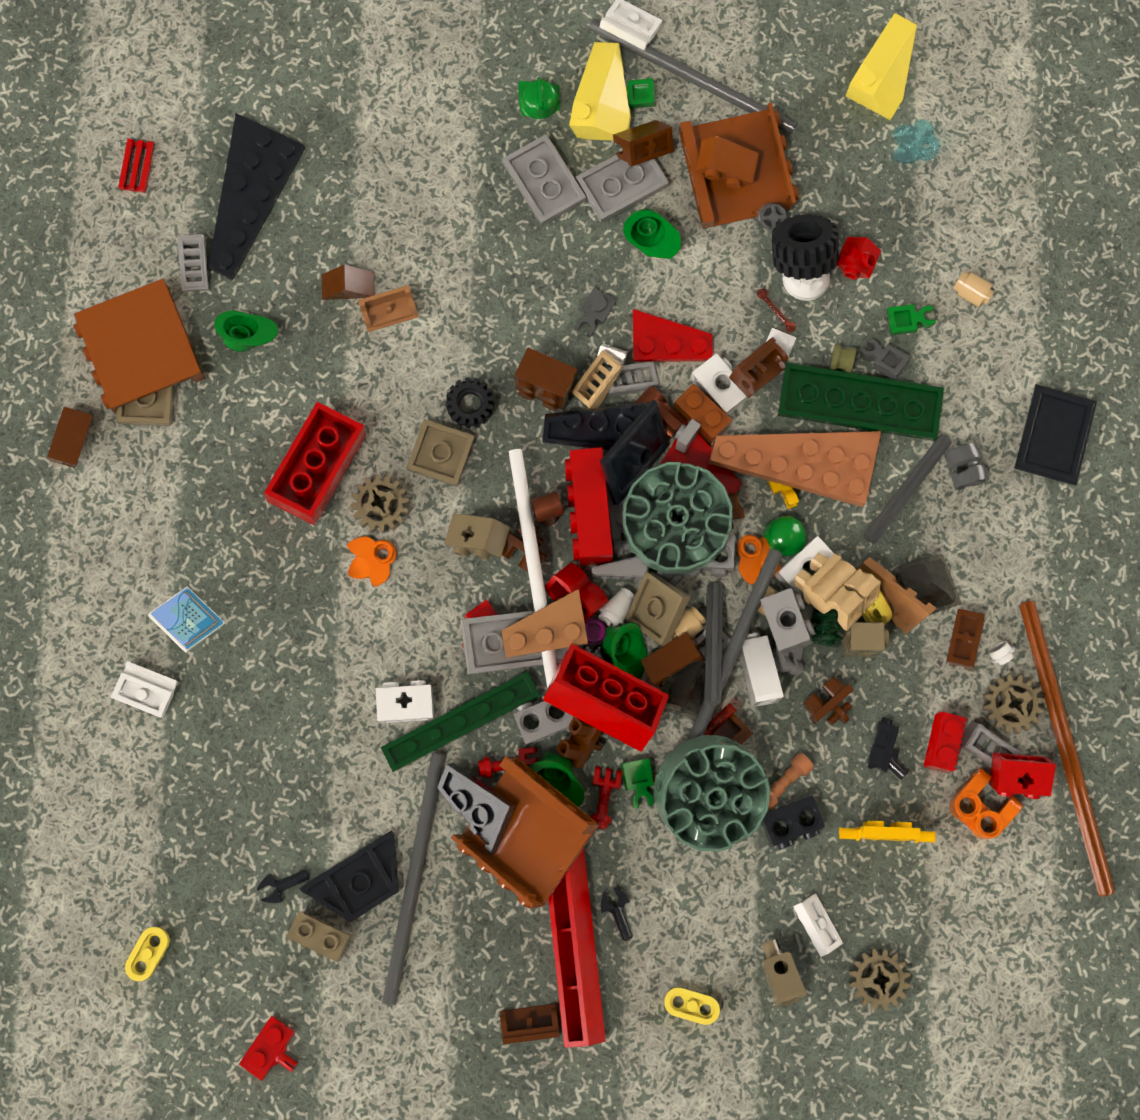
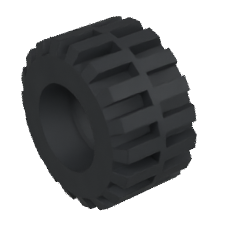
[771,214,839,280]

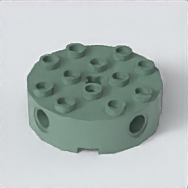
[623,462,732,574]
[653,735,770,852]

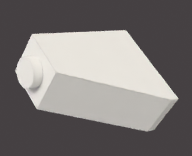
[740,633,784,707]

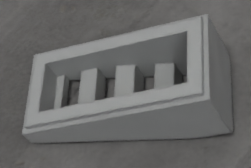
[177,234,209,292]
[599,361,659,399]
[591,556,648,580]
[959,722,1021,766]

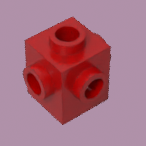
[837,237,881,280]

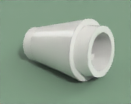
[599,588,635,627]

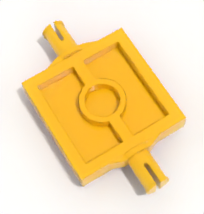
[839,821,936,843]

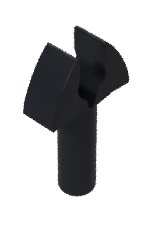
[257,870,310,903]
[601,888,633,941]

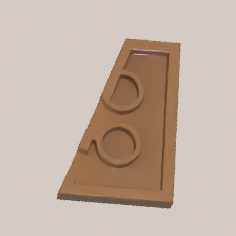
[856,557,937,635]
[501,589,588,658]

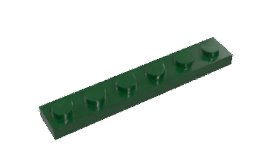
[380,672,540,772]

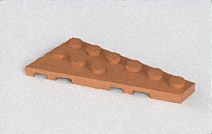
[708,431,881,507]

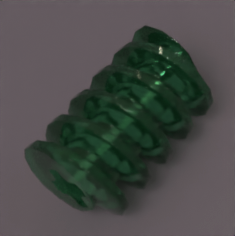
[811,607,844,648]

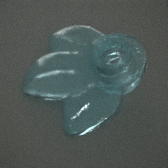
[891,119,939,164]

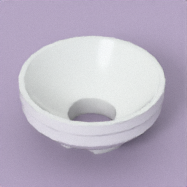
[782,273,830,301]

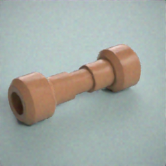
[768,753,814,811]

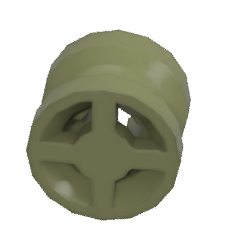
[829,344,856,373]

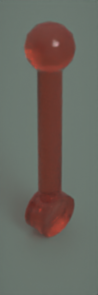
[757,289,796,332]

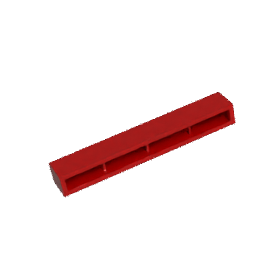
[548,848,606,1048]

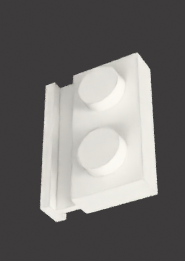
[599,0,662,50]
[111,661,179,719]

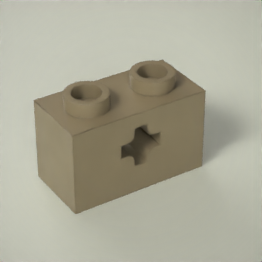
[444,513,510,560]
[843,622,889,657]
[286,911,353,962]

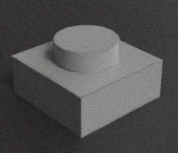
[675,419,701,454]

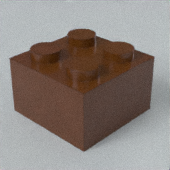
[514,347,577,411]

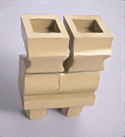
[794,553,881,631]

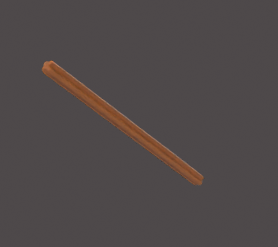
[1019,601,1115,897]

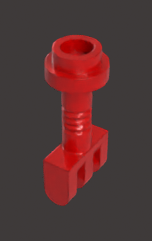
[478,747,539,779]
[590,766,622,829]

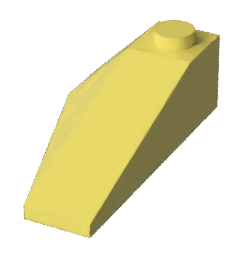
[846,13,917,120]
[569,42,631,141]

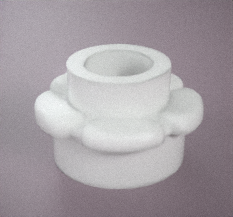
[988,641,1015,665]

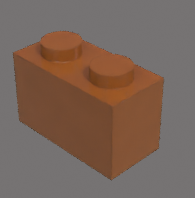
[695,136,759,189]
[673,383,732,445]

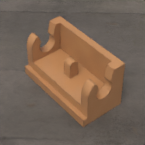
[358,285,418,332]

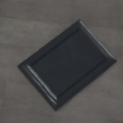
[1014,384,1097,486]
[600,400,669,506]

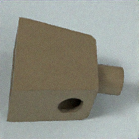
[761,939,806,1009]

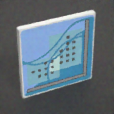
[148,586,225,653]

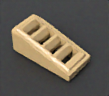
[571,350,623,409]

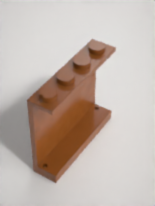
[679,102,799,229]
[73,278,205,414]
[451,756,599,908]

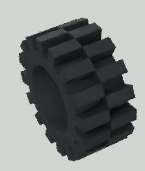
[446,377,494,429]

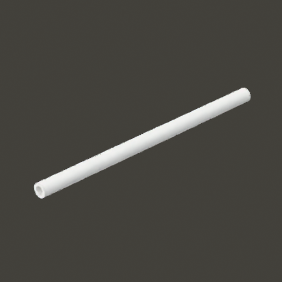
[508,449,557,689]

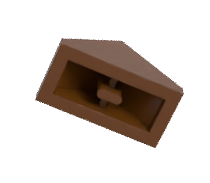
[321,264,375,300]

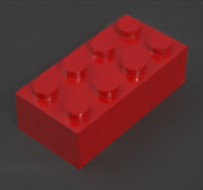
[264,402,366,526]
[565,447,613,567]
[543,643,669,752]

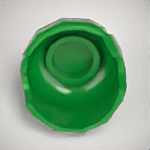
[763,516,807,557]

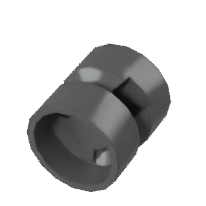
[944,443,989,490]

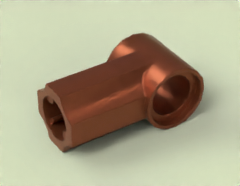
[633,386,686,439]
[531,492,564,527]

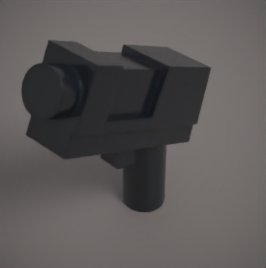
[867,717,909,780]

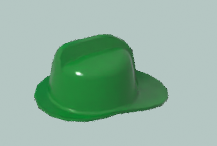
[518,77,560,119]
[623,208,681,259]
[214,310,278,352]
[602,622,647,680]
[530,751,585,807]

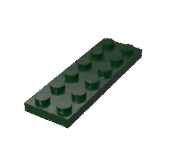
[777,362,944,441]

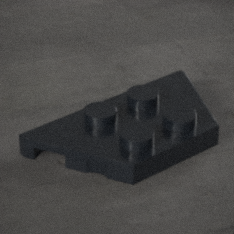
[299,831,399,922]

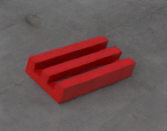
[118,138,155,193]

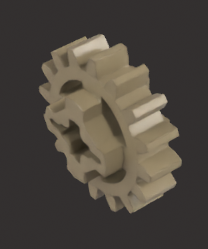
[350,474,410,534]
[982,674,1044,734]
[848,949,911,1011]

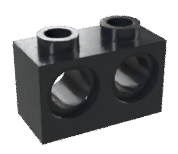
[761,795,825,850]

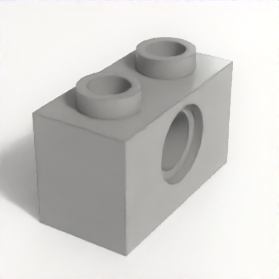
[760,588,815,654]

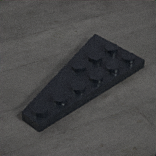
[208,113,305,281]

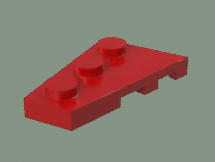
[633,309,713,362]
[660,421,742,494]

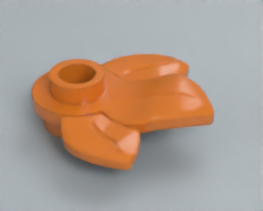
[736,535,781,585]
[347,536,397,587]

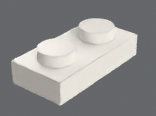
[793,893,843,957]

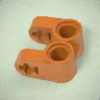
[949,767,1023,839]

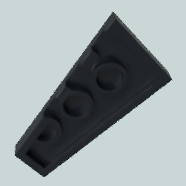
[542,402,650,450]

